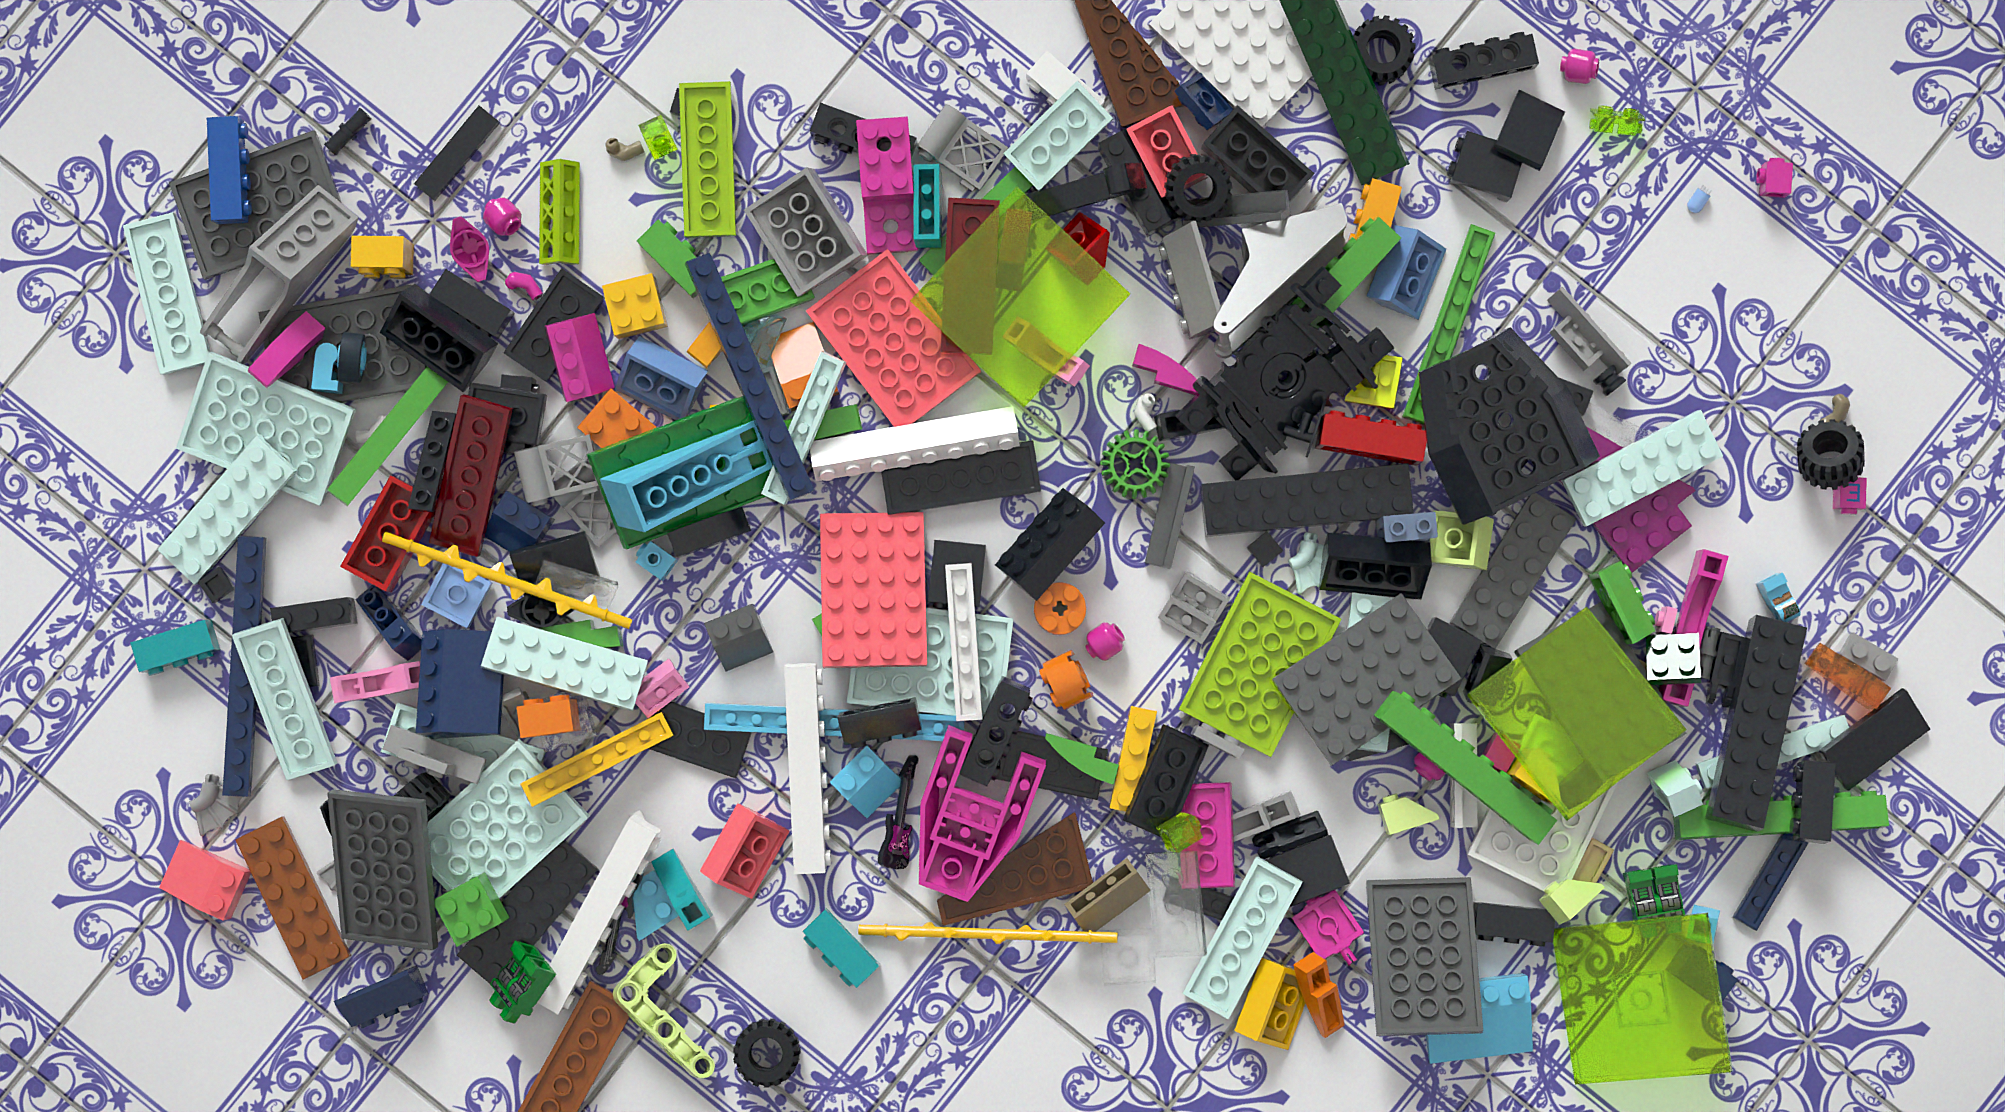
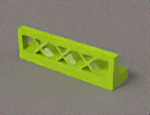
[539,159,580,265]

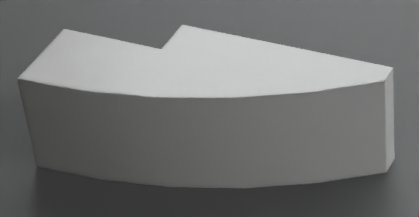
[1233,791,1301,842]

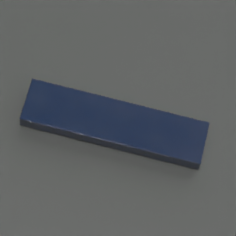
[1733,833,1809,931]

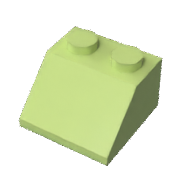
[1429,511,1494,570]

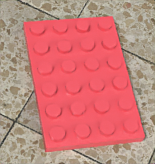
[806,249,981,427]
[820,512,927,668]

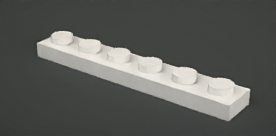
[945,563,982,721]

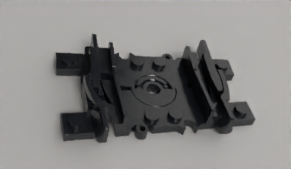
[1175,266,1394,481]

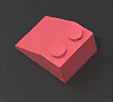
[159,840,251,921]

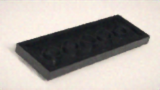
[881,440,1041,515]
[457,840,599,984]

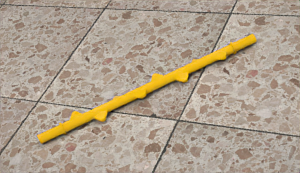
[382,532,633,629]
[858,922,1118,944]

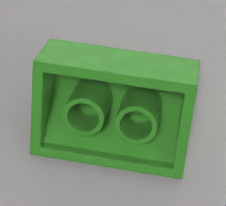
[1588,561,1655,645]

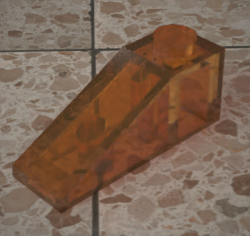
[1804,643,1891,709]

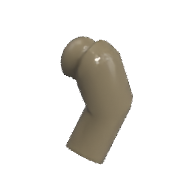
[605,138,645,161]
[1819,394,1850,423]

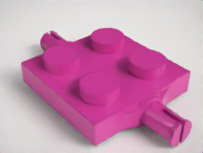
[1292,890,1364,966]

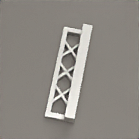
[1449,723,1478,828]

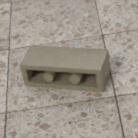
[1064,858,1151,932]

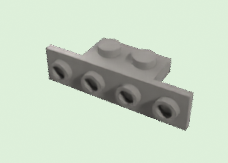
[1547,287,1632,374]
[382,725,487,784]

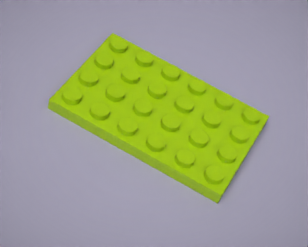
[1178,571,1341,757]

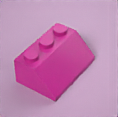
[544,313,615,402]

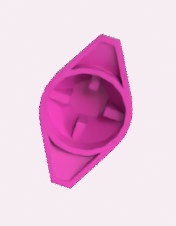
[450,216,489,282]

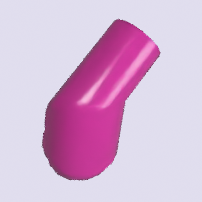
[505,272,543,301]

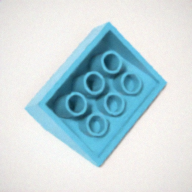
[1426,973,1533,1064]

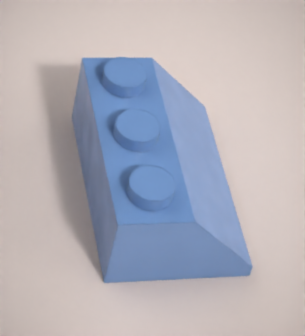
[1367,225,1446,320]
[615,336,708,420]

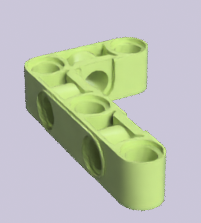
[613,943,715,1078]

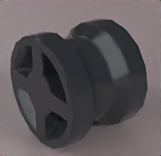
[1593,365,1626,396]

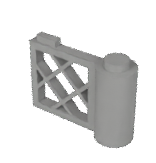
[917,104,1008,192]
[514,434,599,506]
[553,457,617,547]

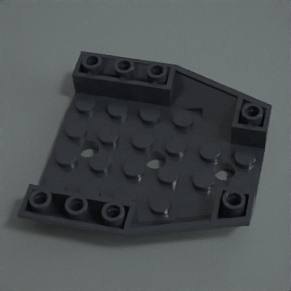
[1418,327,1600,525]

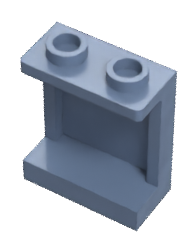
[1375,512,1438,542]

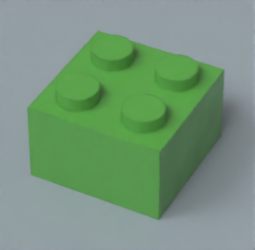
[434,872,509,947]

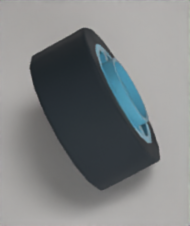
[337,332,367,383]

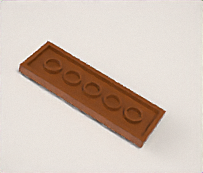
[235,816,352,980]
[518,980,630,1112]

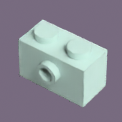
[1647,760,1703,817]

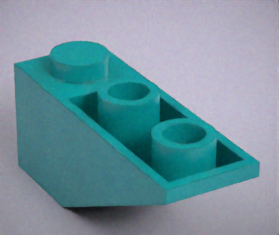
[651,848,713,931]

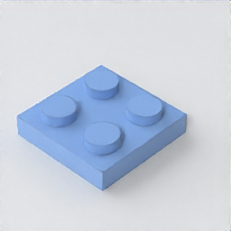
[421,563,493,629]

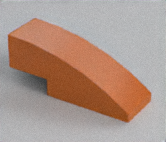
[1293,952,1345,1038]

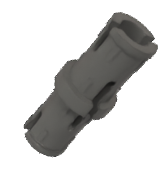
[1700,626,1721,680]

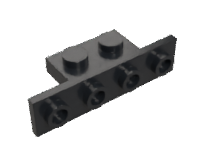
[408,411,456,512]

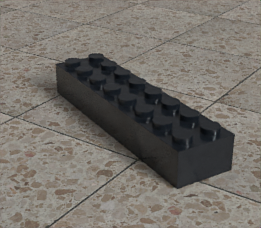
[1200,463,1414,537]
[1705,615,1807,832]

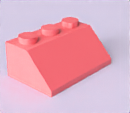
[1126,105,1208,198]
[700,803,790,899]

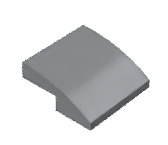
[1158,571,1230,644]

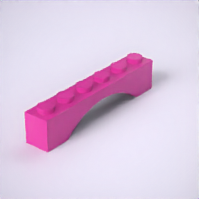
[1659,549,1729,707]

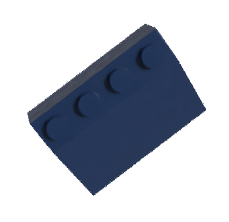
[415,629,504,739]

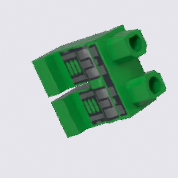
[1623,864,1685,938]
[489,940,556,1024]

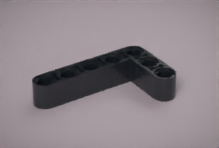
[1024,163,1148,220]

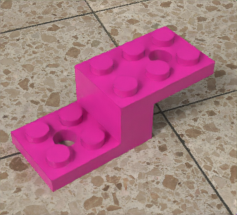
[856,116,918,255]

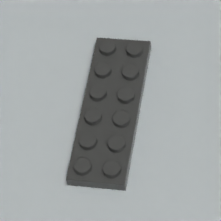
[1450,493,1577,649]

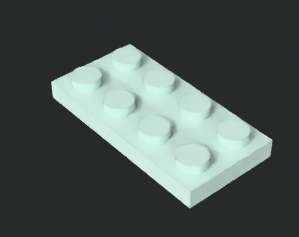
[1003,81,1114,191]

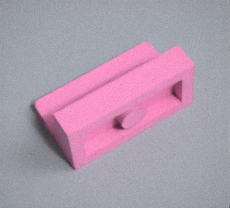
[636,659,689,718]

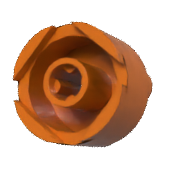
[1034,582,1086,635]
[1039,650,1094,710]

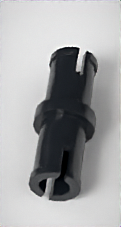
[324,108,372,155]

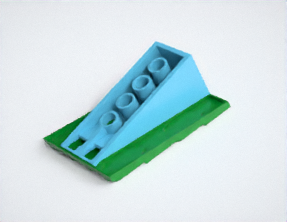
[586,396,773,549]

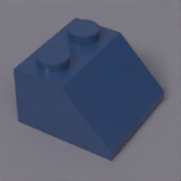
[485,490,555,552]

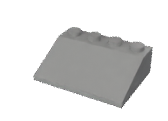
[744,167,868,297]
[1158,221,1221,340]

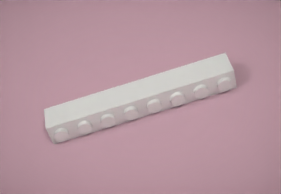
[810,407,1020,481]
[784,663,831,874]
[537,815,661,1014]

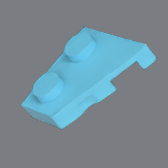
[633,870,678,941]

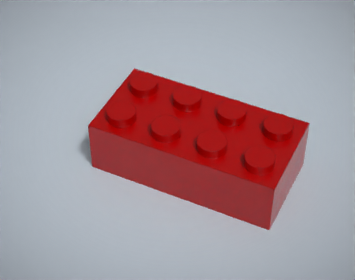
[1315,410,1427,466]
[340,475,438,592]

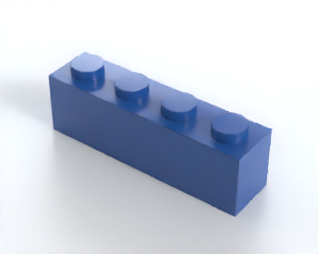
[206,116,252,224]

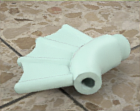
[1288,532,1324,594]

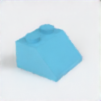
[830,745,901,818]

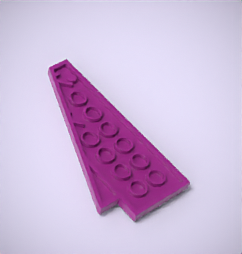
[1559,427,1696,573]

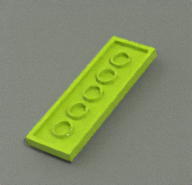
[679,81,736,238]

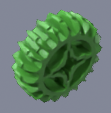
[1100,429,1170,499]

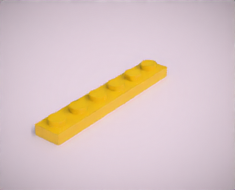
[520,712,673,807]

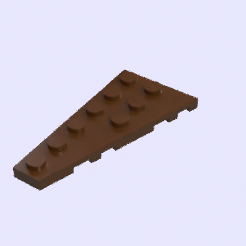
[1073,0,1184,129]
[937,812,1093,926]

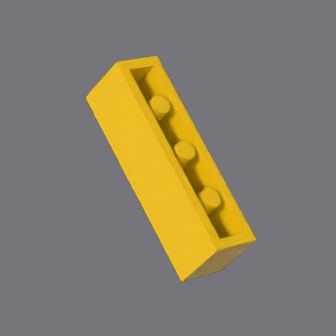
[1109,706,1157,812]

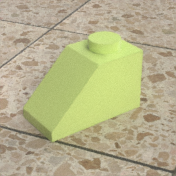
[1377,793,1439,835]
[1539,879,1605,925]

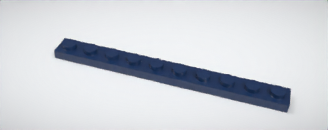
[685,253,814,502]
[222,536,267,797]

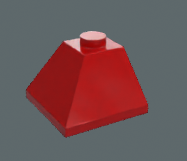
[1045,212,1110,286]

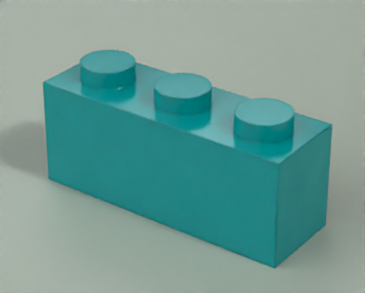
[913,164,942,248]
[130,619,220,676]
[802,908,880,988]

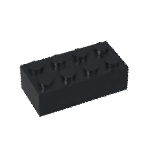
[1201,105,1315,203]
[995,488,1105,601]

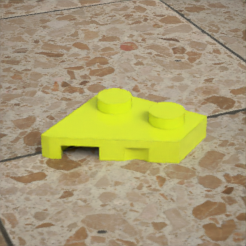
[1345,355,1403,409]

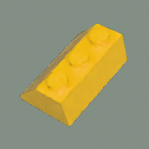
[1234,958,1306,1050]

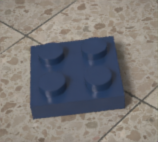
[1174,73,1233,131]

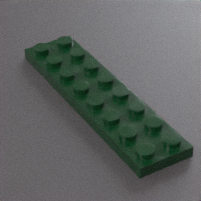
[1279,0,1410,186]

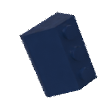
[334,965,429,1029]

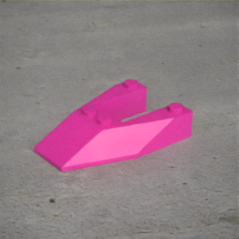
[919,725,1046,902]

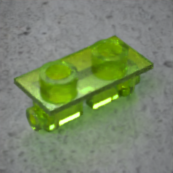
[1589,105,1645,136]

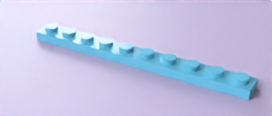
[704,703,964,741]

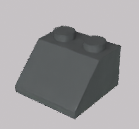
[704,604,774,672]

